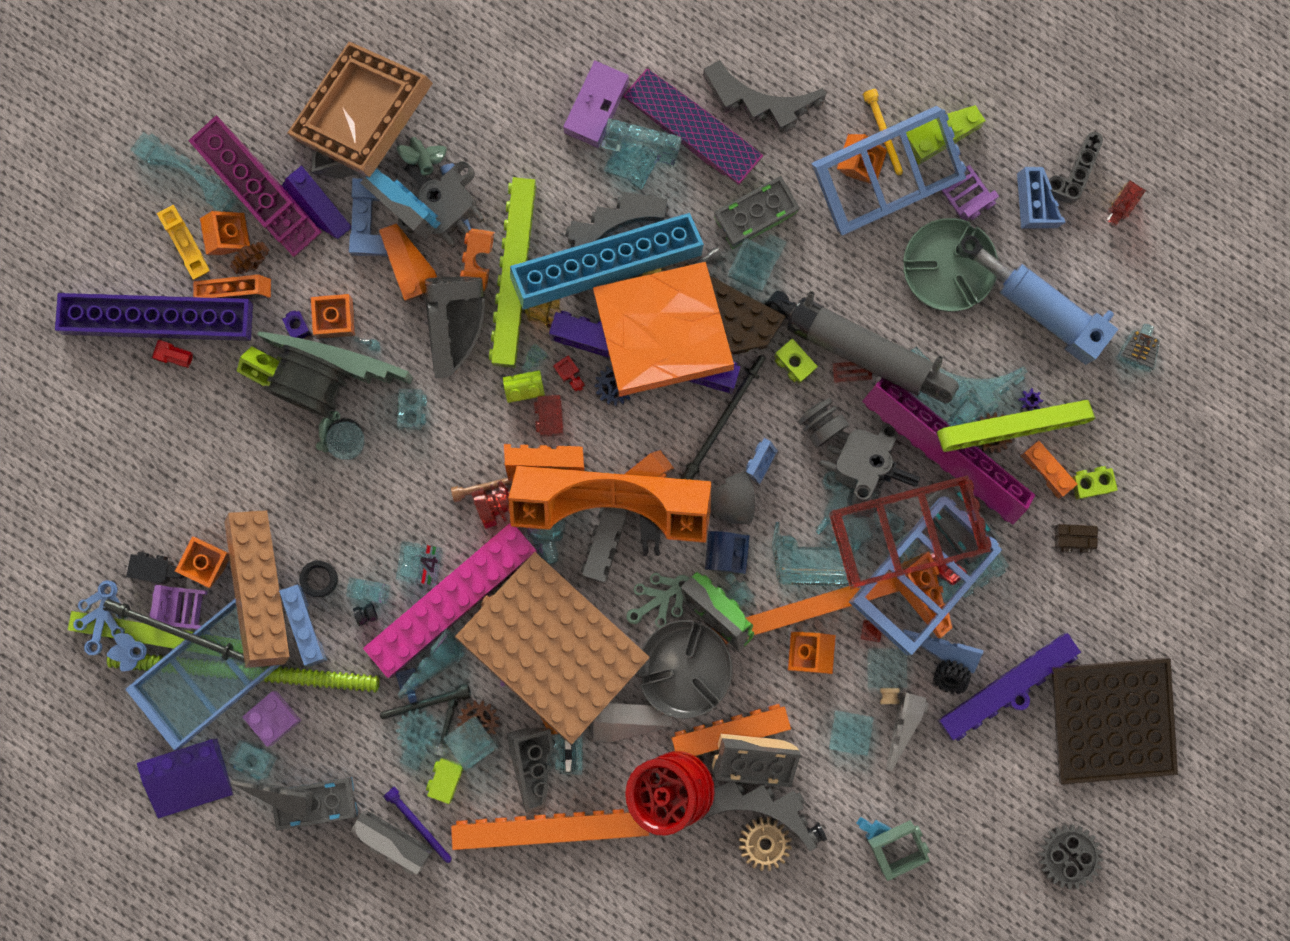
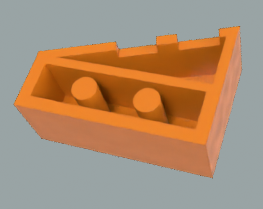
[624,450,674,478]

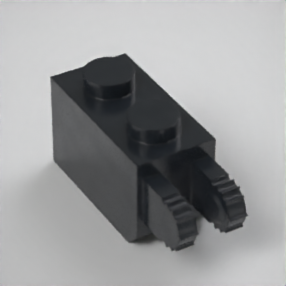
[640,514,660,556]
[126,552,184,584]

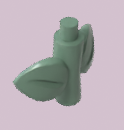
[397,137,447,176]

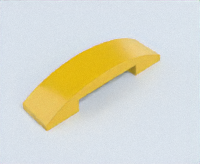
[157,205,210,280]

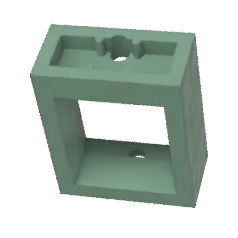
[868,820,930,881]

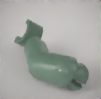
[316,411,340,452]

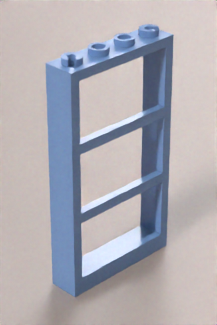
[811,106,966,235]
[849,496,1002,655]

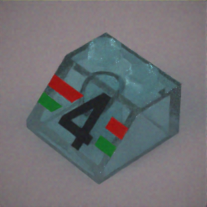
[396,541,443,586]

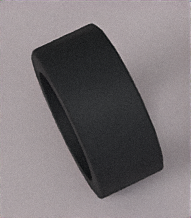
[299,560,338,597]

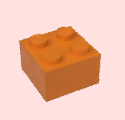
[311,294,355,339]

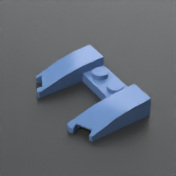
[349,178,402,256]

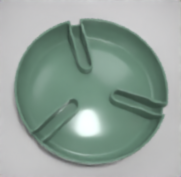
[903,218,998,312]

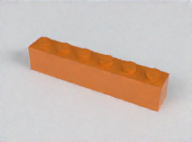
[671,704,791,756]

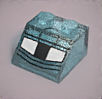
[555,733,583,775]

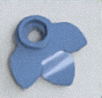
[107,633,147,671]

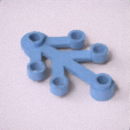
[73,580,128,655]

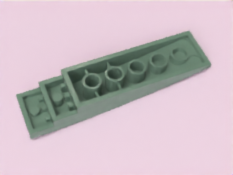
[257,331,413,384]

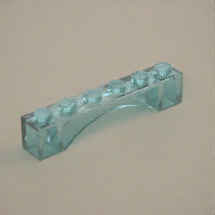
[130,132,239,212]

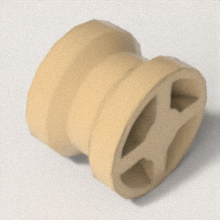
[880,688,900,704]

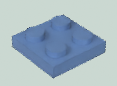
[746,438,778,484]

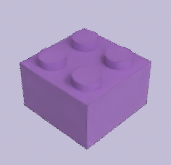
[243,691,302,747]

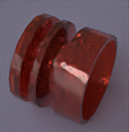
[471,480,510,529]

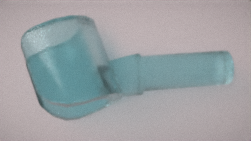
[354,337,380,351]

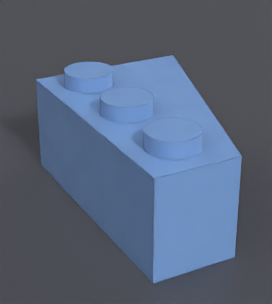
[1017,167,1066,229]

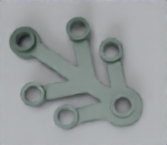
[626,573,690,628]

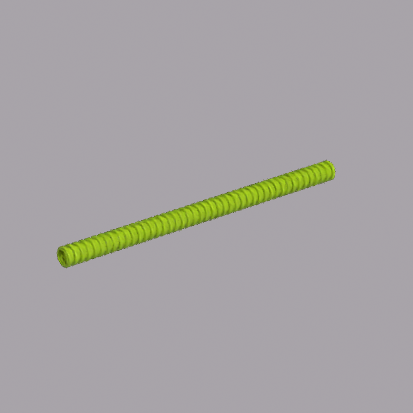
[107,653,379,693]

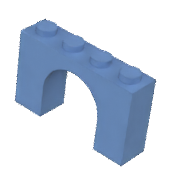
[279,584,327,667]

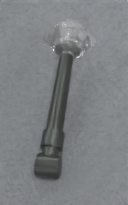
[431,699,458,757]

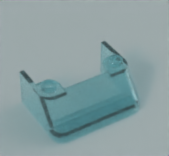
[772,522,855,586]

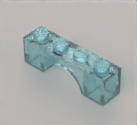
[601,118,681,166]
[939,550,1009,605]

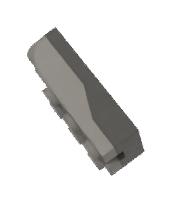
[351,810,434,875]

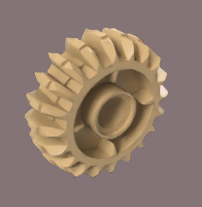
[739,817,792,871]

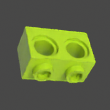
[1072,466,1118,500]

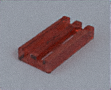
[832,362,873,383]

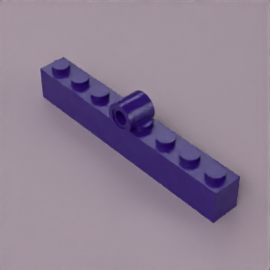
[937,633,1081,741]

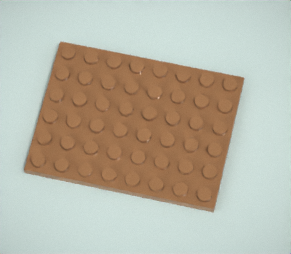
[454,552,650,745]

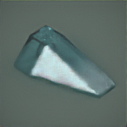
[398,629,465,699]

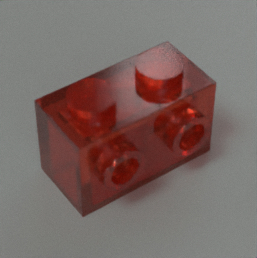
[534,395,564,437]

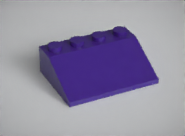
[137,738,234,819]

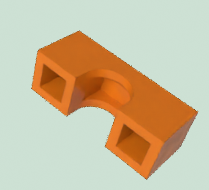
[460,228,494,291]
[1020,441,1077,499]

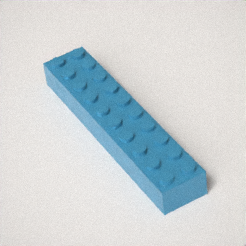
[510,213,704,310]

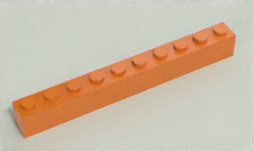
[451,809,649,850]

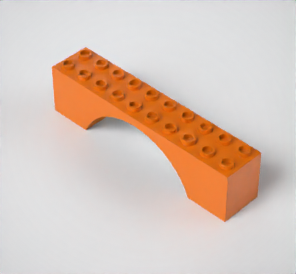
[508,466,711,543]

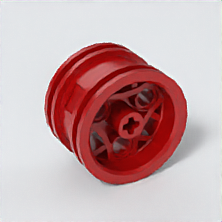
[625,751,715,836]

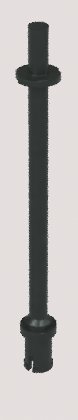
[680,355,766,480]
[103,598,245,663]

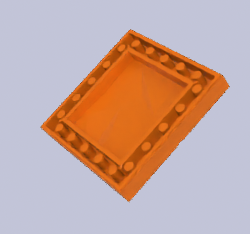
[593,262,734,397]

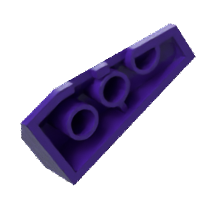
[281,165,352,239]

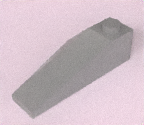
[886,693,928,771]
[593,703,672,742]

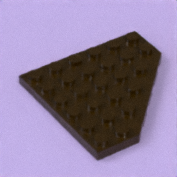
[683,263,786,355]

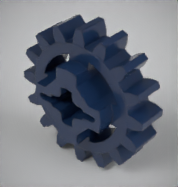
[594,366,635,407]

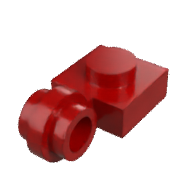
[553,355,585,392]

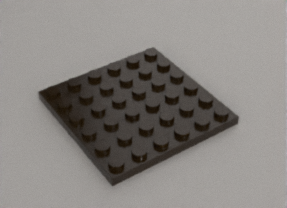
[1051,657,1178,785]

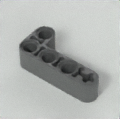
[1049,132,1103,204]

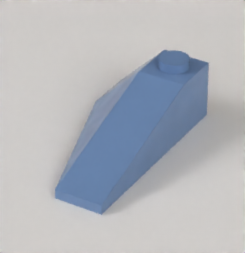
[902,629,983,673]

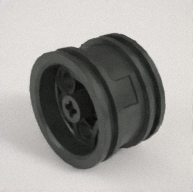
[263,344,351,419]

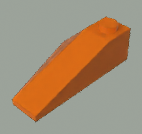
[379,223,437,301]
[890,551,953,638]

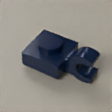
[396,668,420,703]

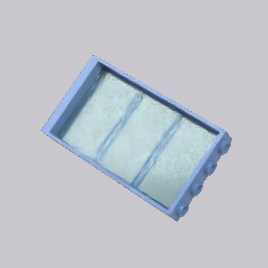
[125,599,280,750]

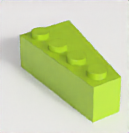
[906,105,986,165]

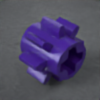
[1018,388,1044,411]

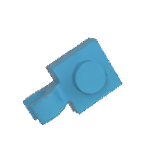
[856,817,892,847]

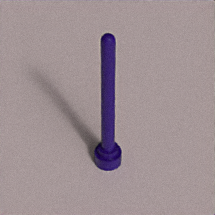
[383,786,452,863]

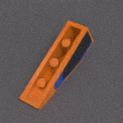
[193,274,271,299]

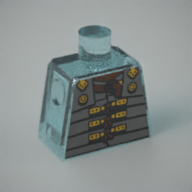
[1115,324,1160,372]

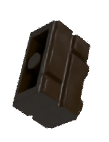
[1055,524,1098,554]

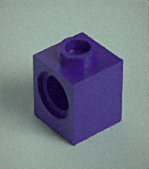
[282,311,312,339]

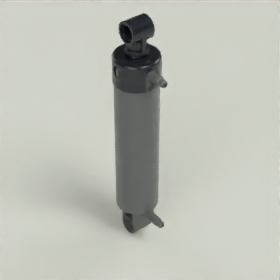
[765,291,959,403]

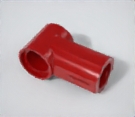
[151,340,193,368]

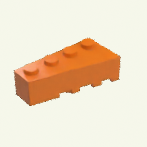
[504,444,585,482]

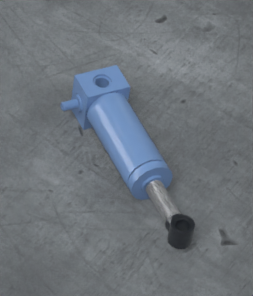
[957,235,1118,365]

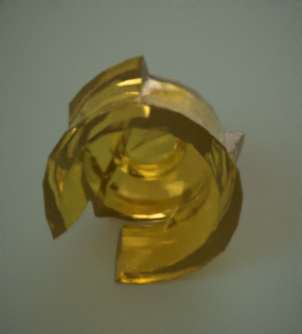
[524,299,560,328]

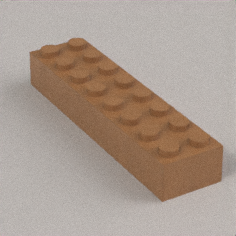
[224,511,290,668]

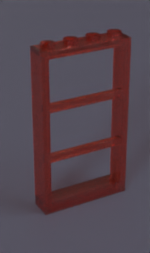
[829,475,992,590]

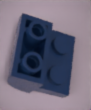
[705,531,750,574]

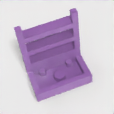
[941,165,999,221]
[150,585,208,629]

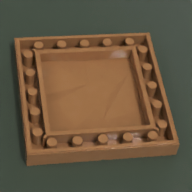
[287,42,433,178]

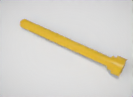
[862,89,903,175]

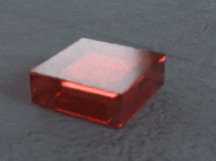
[860,620,882,643]

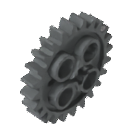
[1038,824,1104,890]

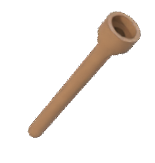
[451,478,513,502]

